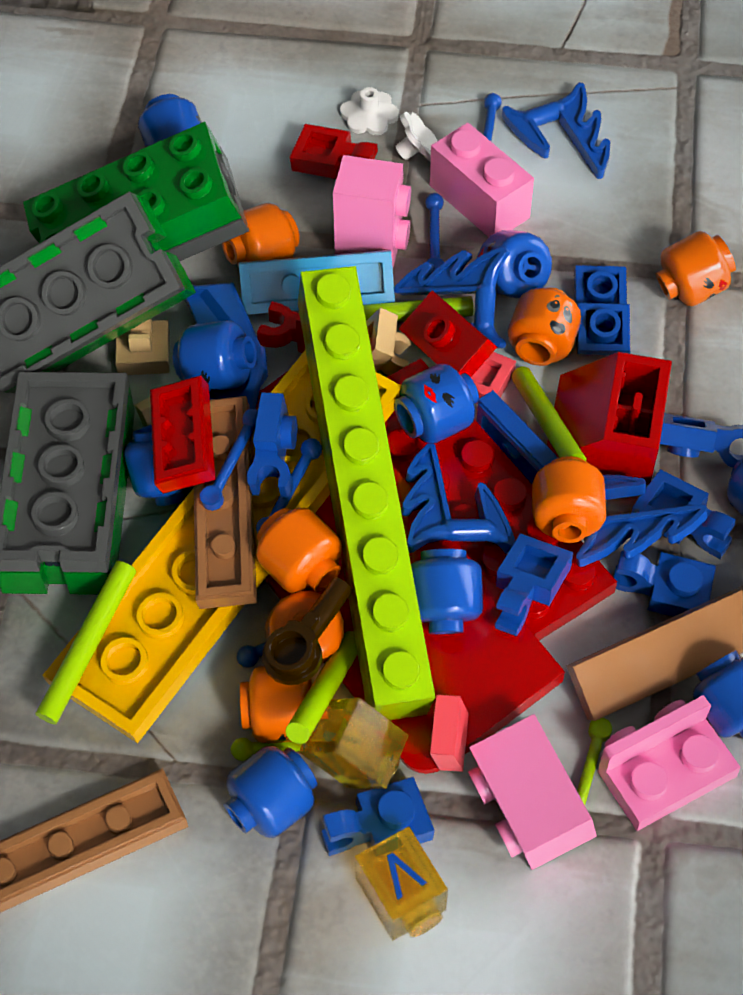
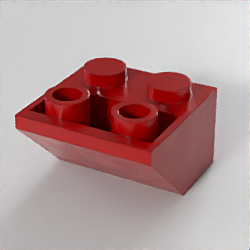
[547,352,672,485]

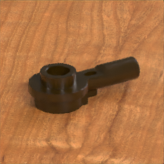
[262,577,353,685]

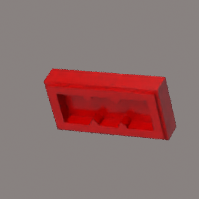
[399,290,497,377]
[150,375,216,494]

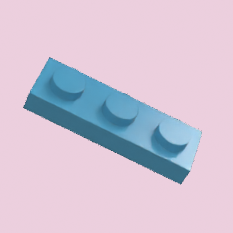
[239,250,395,315]

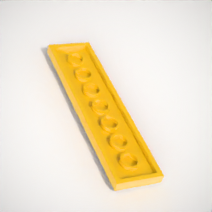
[42,349,401,744]

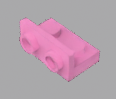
[598,695,741,831]

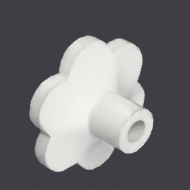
[340,87,399,135]
[396,112,437,161]

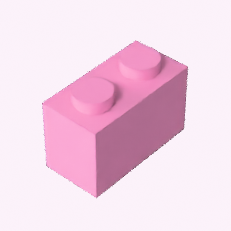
[430,122,534,237]
[333,155,411,267]
[468,714,597,870]

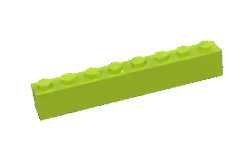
[298,266,435,723]

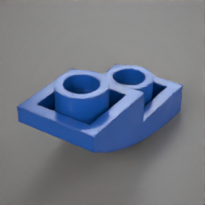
[574,265,630,355]

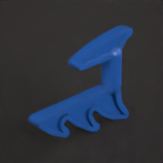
[502,82,610,179]
[394,246,510,349]
[401,443,515,554]
[576,475,707,567]

